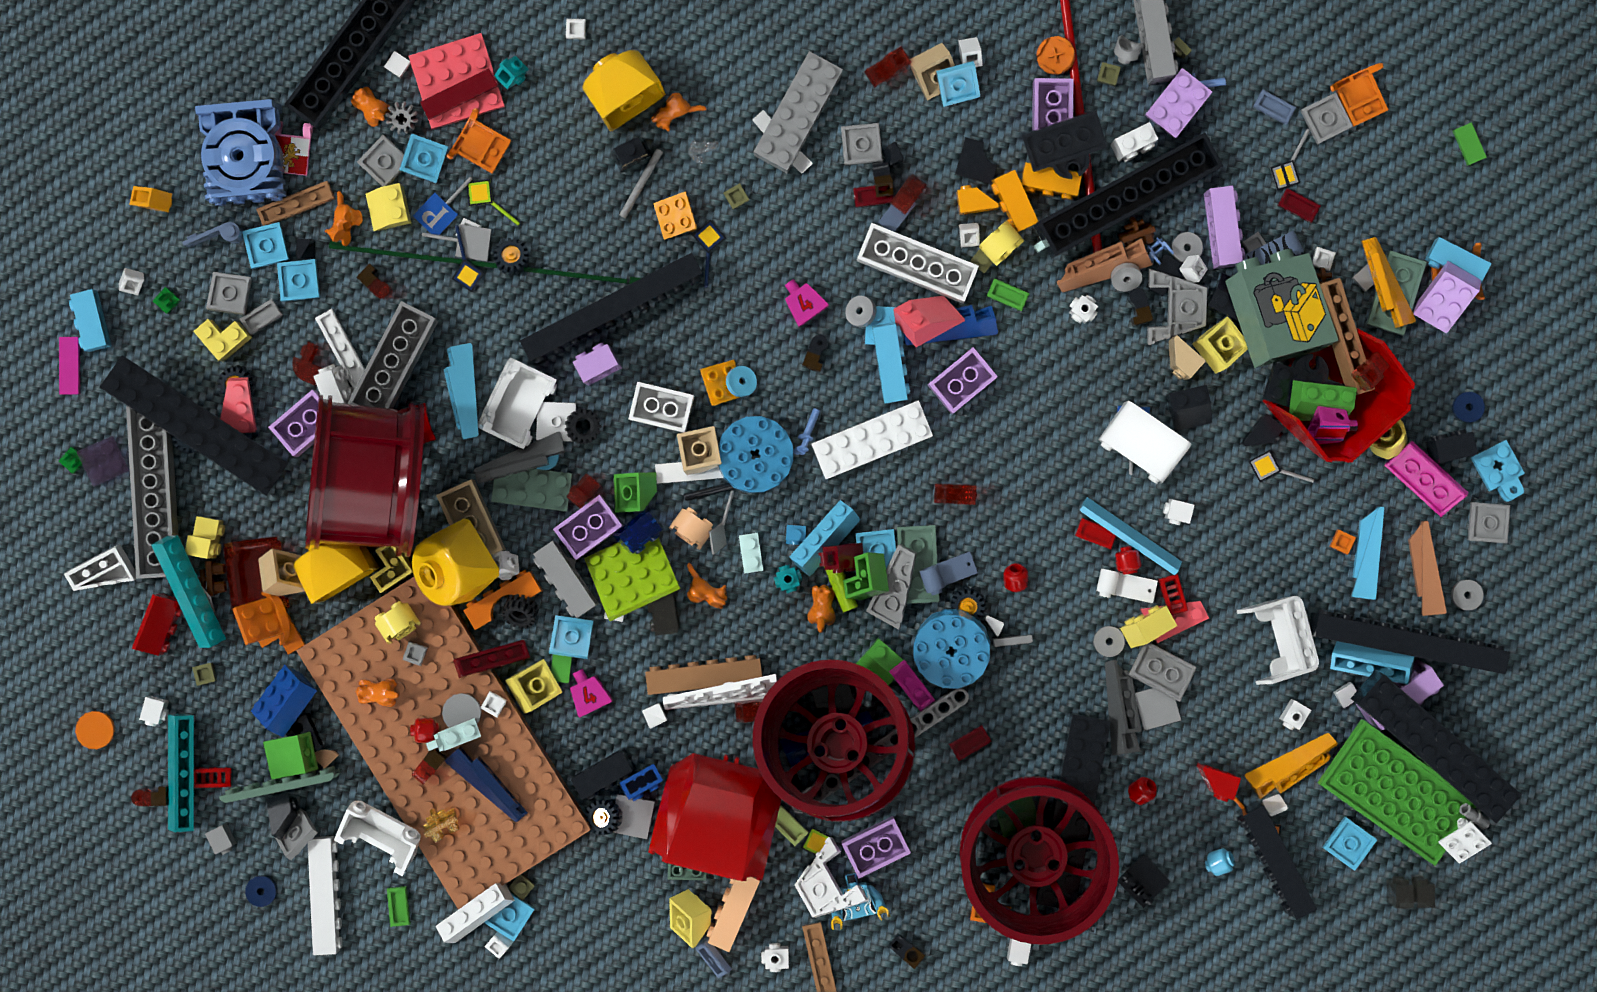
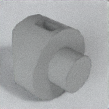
[1114,35,1143,64]

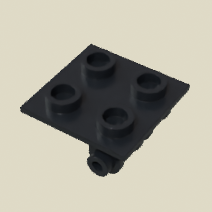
[1118,854,1171,908]

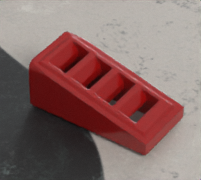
[1158,574,1189,615]
[194,767,231,788]

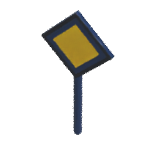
[692,220,726,288]
[452,225,485,292]

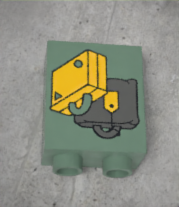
[1225,249,1339,368]

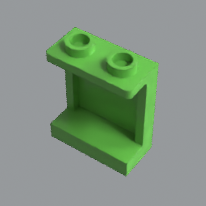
[263,732,318,779]

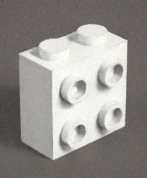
[1110,122,1158,162]
[313,364,354,404]

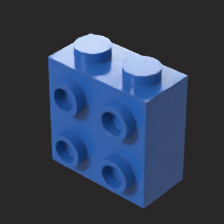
[619,764,663,801]

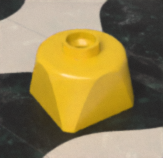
[582,50,666,131]
[412,518,499,606]
[294,543,380,604]

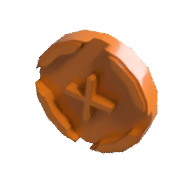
[1037,36,1075,75]
[75,711,115,749]

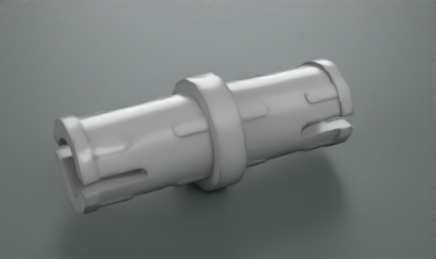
[1459,803,1490,829]

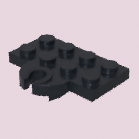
[1021,110,1107,179]
[1262,354,1345,408]

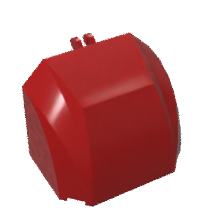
[1263,328,1415,463]
[648,753,781,881]

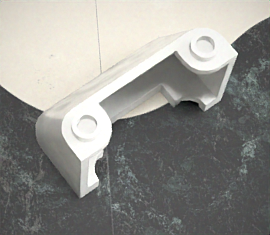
[478,358,557,449]
[1098,401,1192,484]
[334,801,421,876]

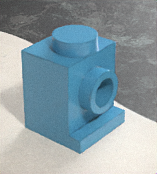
[786,525,806,545]

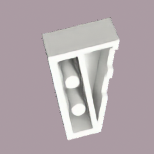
[64,544,136,591]

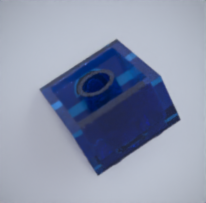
[612,511,663,554]

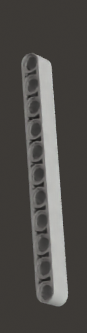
[792,688,969,813]

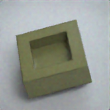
[1174,37,1192,59]
[1096,62,1121,87]
[723,183,749,210]
[969,249,993,274]
[192,662,217,686]
[508,874,535,901]

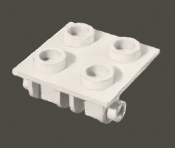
[1438,818,1492,864]

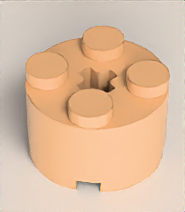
[669,507,713,550]

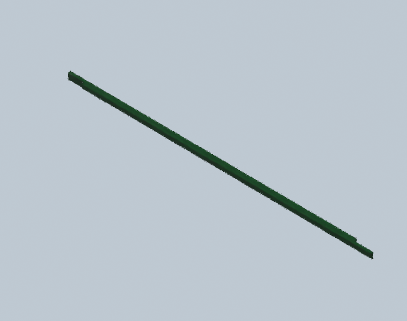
[329,241,641,284]

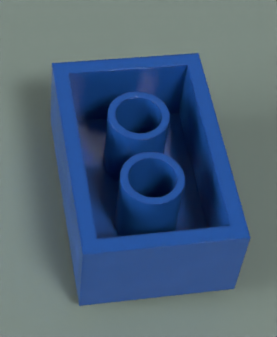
[251,664,317,737]

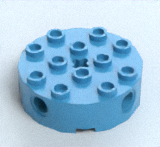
[718,416,793,493]
[913,609,990,689]

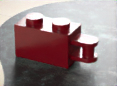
[818,543,863,573]

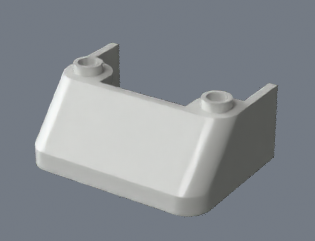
[1237,596,1319,685]

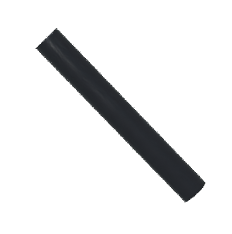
[684,483,735,501]

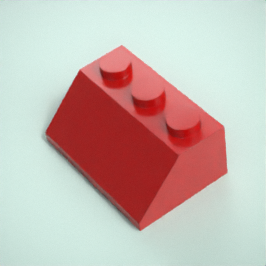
[132,593,183,656]

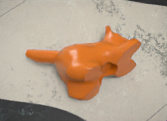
[351,86,391,127]
[651,93,706,131]
[325,191,363,246]
[687,563,728,609]
[807,585,836,633]
[355,678,399,707]

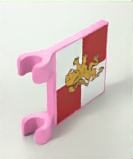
[274,121,313,176]

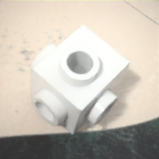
[1069,295,1098,324]
[491,551,519,580]
[761,943,789,972]

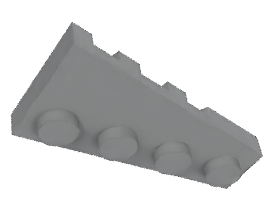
[866,544,917,630]

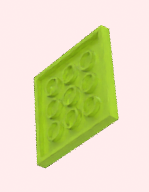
[584,526,681,621]

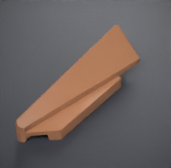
[1057,239,1152,292]
[1408,521,1447,616]

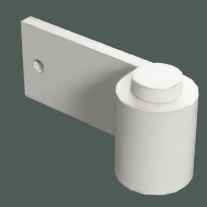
[1096,569,1158,603]

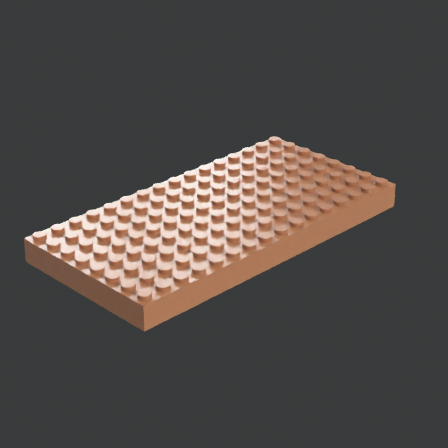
[296,577,592,910]

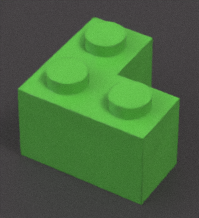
[843,552,889,600]

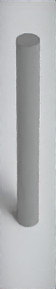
[619,149,663,219]

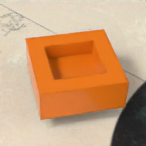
[1329,529,1356,555]

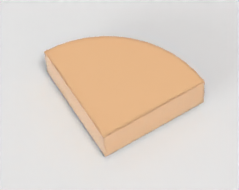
[315,749,339,768]

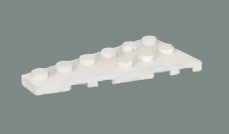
[663,674,777,710]

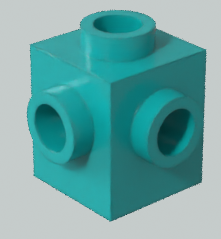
[494,55,529,89]
[773,564,802,593]

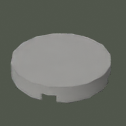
[442,693,482,728]

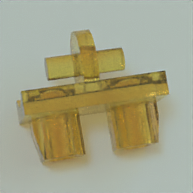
[423,808,459,842]

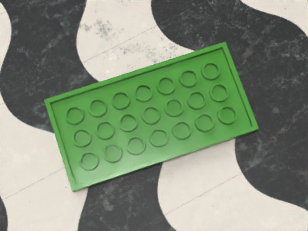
[1317,719,1476,866]

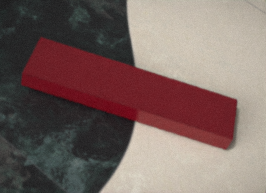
[420,68,498,120]
[453,640,530,678]

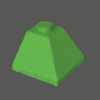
[614,472,657,513]

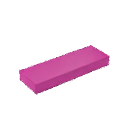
[59,337,80,395]
[889,660,935,712]

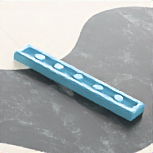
[1080,497,1182,575]

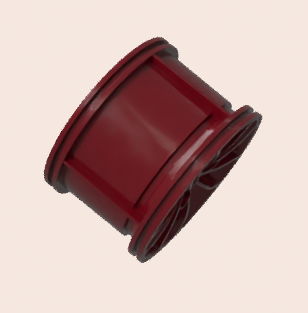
[305,394,424,557]
[753,660,916,822]
[960,776,1119,945]

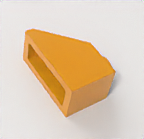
[956,185,999,215]
[129,186,172,212]

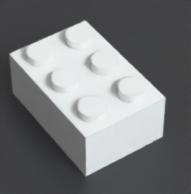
[629,382,695,433]

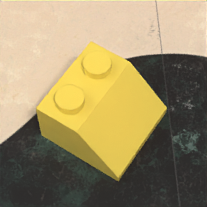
[366,183,411,232]
[1192,316,1248,374]
[505,659,562,714]
[669,889,712,948]

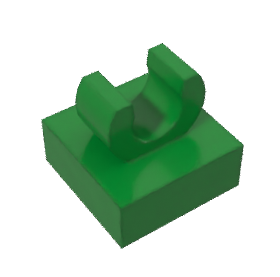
[153,287,181,314]
[59,447,87,474]

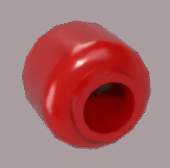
[1115,546,1141,575]
[1003,563,1029,592]
[410,718,439,743]
[1128,777,1157,805]

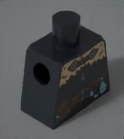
[612,136,653,172]

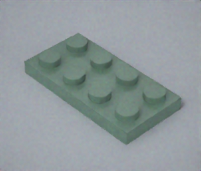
[1366,251,1427,336]
[491,469,573,512]
[897,525,939,604]

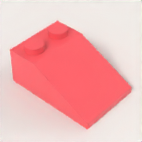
[893,296,965,347]

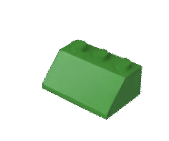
[1289,380,1357,421]

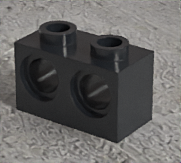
[286,713,325,752]

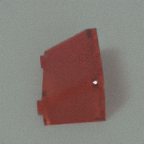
[224,536,289,620]

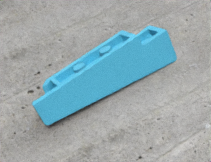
[443,343,479,440]
[1352,507,1384,600]

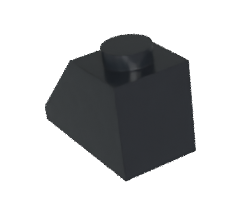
[1239,413,1284,447]
[266,793,299,840]

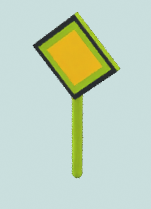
[467,179,520,225]
[801,826,833,856]

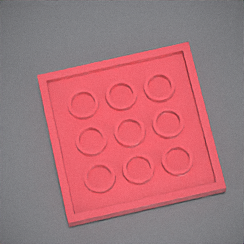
[409,33,505,130]

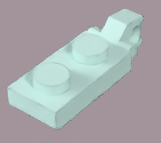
[426,718,481,751]

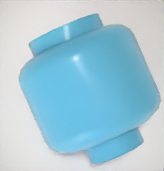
[1205,848,1235,876]

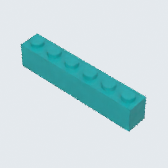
[151,535,226,648]
[168,714,194,832]

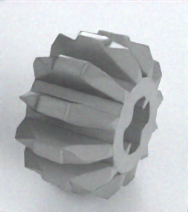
[385,101,418,134]

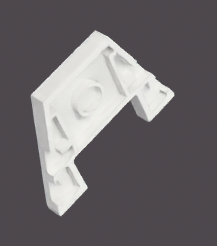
[795,837,868,918]

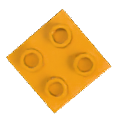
[653,191,697,240]
[700,360,742,406]

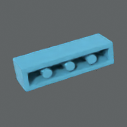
[872,322,910,403]
[790,500,860,576]
[1330,641,1414,685]

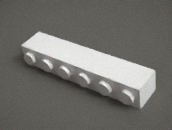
[308,836,342,955]

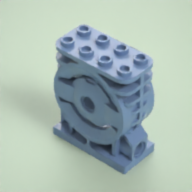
[195,99,287,206]

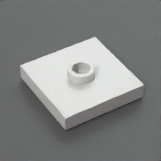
[536,402,576,442]

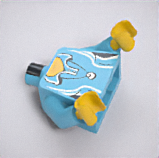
[831,873,890,930]

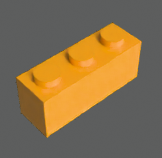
[1021,162,1082,200]
[991,170,1038,232]

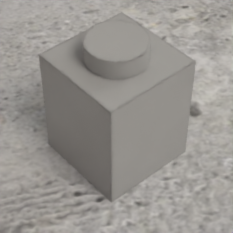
[205,823,237,855]

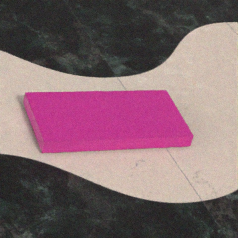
[1384,441,1469,517]

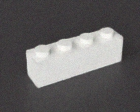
[436,883,515,943]

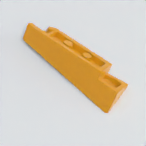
[1361,237,1416,328]
[1245,733,1338,799]

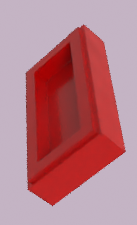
[1075,518,1116,549]

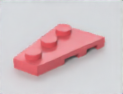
[220,377,257,433]
[1140,601,1209,643]

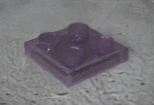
[77,436,129,487]

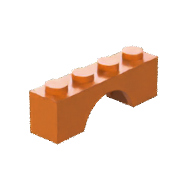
[463,570,543,630]

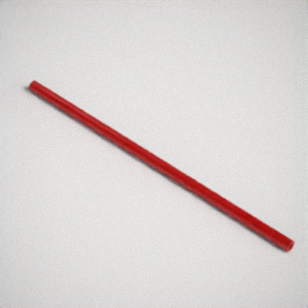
[1060,0,1102,253]

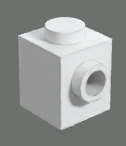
[958,37,983,67]
[1163,499,1194,525]
[139,696,169,726]
[1279,699,1311,731]
[1007,939,1031,966]

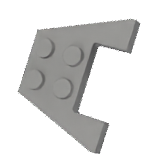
[1147,269,1207,345]

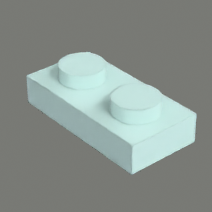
[739,533,763,573]

